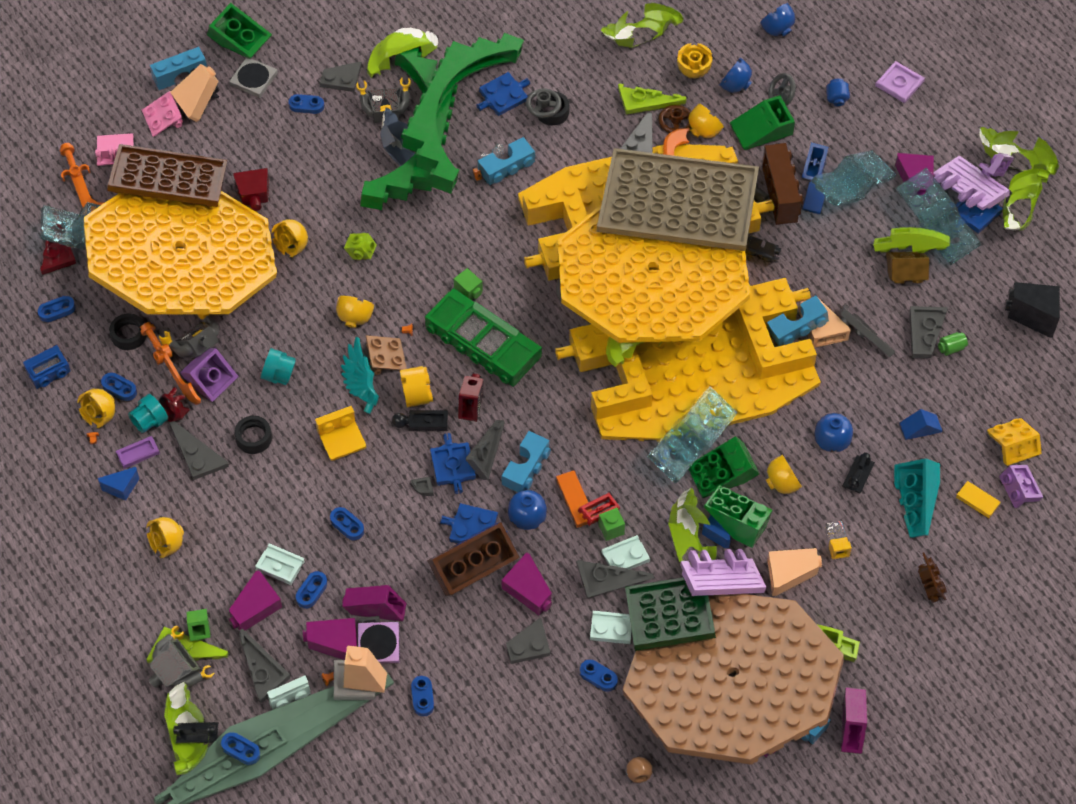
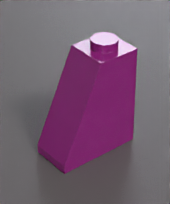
[895,153,934,202]
[501,552,552,615]
[228,570,282,631]
[342,585,407,622]
[303,618,357,660]
[841,688,867,754]

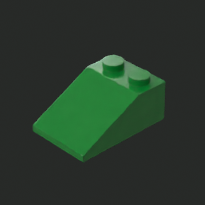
[207,3,272,59]

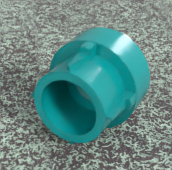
[260,348,296,385]
[128,394,168,433]

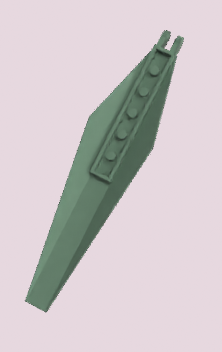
[153,667,394,804]

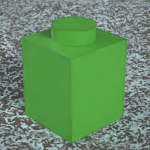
[454,268,483,300]
[598,508,625,541]
[187,609,211,641]

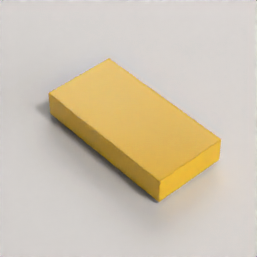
[956,481,1001,518]

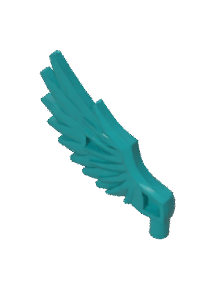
[341,337,379,414]

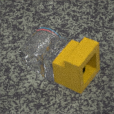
[825,521,852,560]

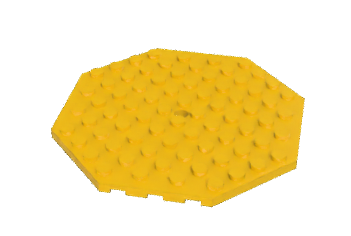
[84,191,277,314]
[558,205,751,343]

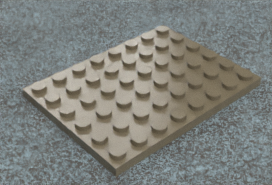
[596,148,759,251]

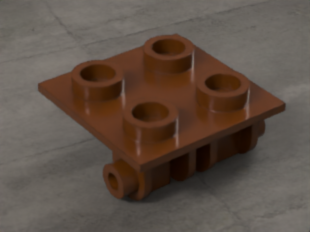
[918,552,947,603]

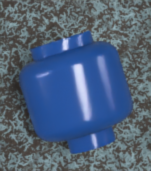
[826,78,850,106]

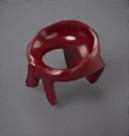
[159,387,190,422]

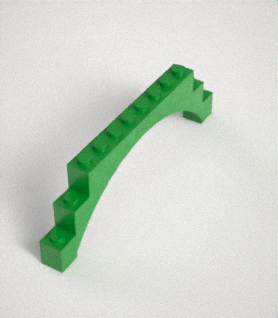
[401,33,524,194]
[360,47,458,210]

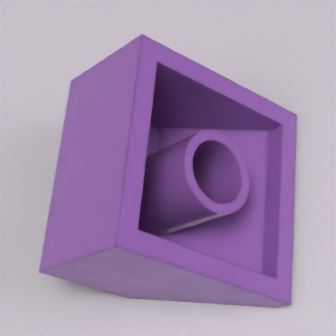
[180,348,238,402]

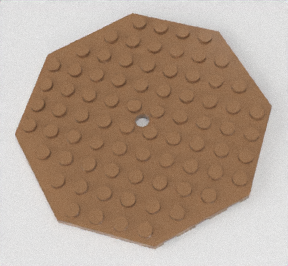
[623,594,844,764]

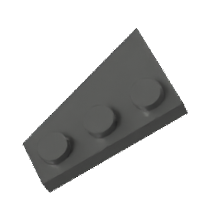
[909,306,948,358]

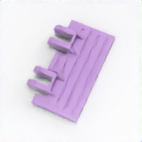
[933,156,1010,210]
[680,549,767,596]

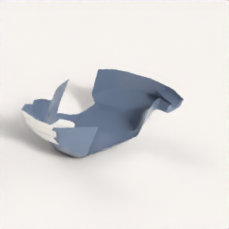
[380,107,415,166]

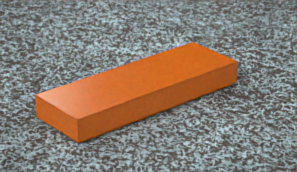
[556,470,594,528]

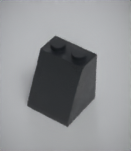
[1004,282,1060,338]

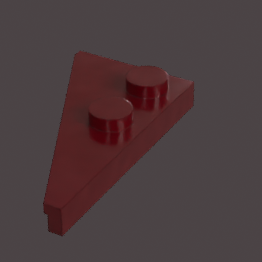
[40,211,76,275]

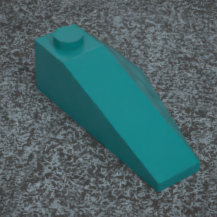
[894,458,940,538]

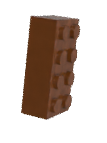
[762,143,803,225]
[427,522,520,596]

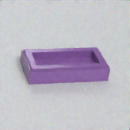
[116,436,160,469]

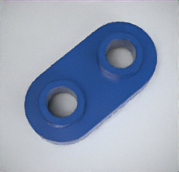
[289,94,324,114]
[38,296,75,322]
[101,373,137,401]
[330,507,364,540]
[296,571,327,608]
[580,660,618,692]
[411,676,434,716]
[221,732,260,765]

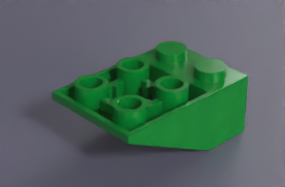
[730,95,795,150]
[687,436,760,498]
[704,485,772,548]

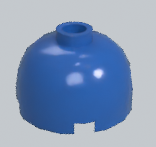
[760,3,795,36]
[719,58,752,93]
[814,413,853,452]
[508,490,547,530]

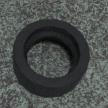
[536,91,570,126]
[109,313,147,351]
[234,416,272,454]

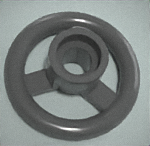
[768,73,796,106]
[526,88,561,118]

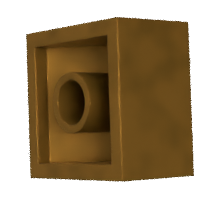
[886,251,929,283]

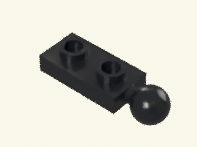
[392,410,448,431]

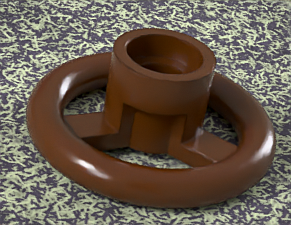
[658,105,691,133]

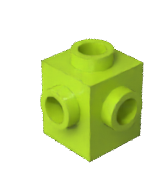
[344,233,377,260]

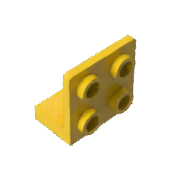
[315,406,366,461]
[987,418,1042,466]

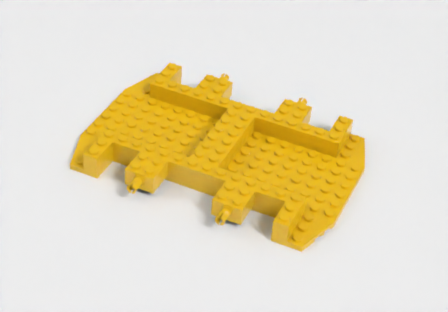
[518,144,821,442]

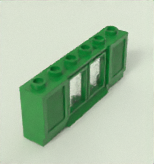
[425,288,542,387]

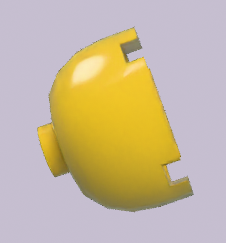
[677,43,712,79]
[689,104,724,138]
[272,219,308,257]
[336,296,374,328]
[77,388,115,428]
[766,455,802,494]
[146,517,184,558]

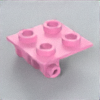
[142,91,183,137]
[95,133,133,166]

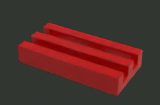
[578,493,620,526]

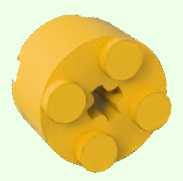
[400,366,433,408]

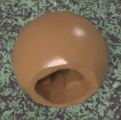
[626,757,652,783]

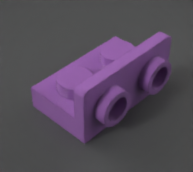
[979,153,1014,177]
[999,465,1043,508]

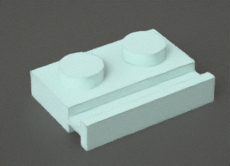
[602,535,650,569]
[255,543,305,585]
[590,611,632,644]
[267,676,311,710]

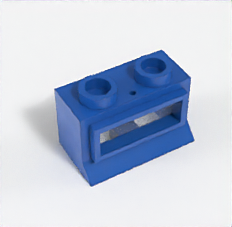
[23,345,71,389]

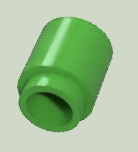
[938,332,968,356]

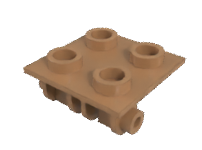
[365,335,407,375]

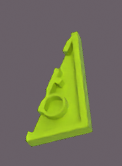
[618,84,687,115]
[146,627,229,663]

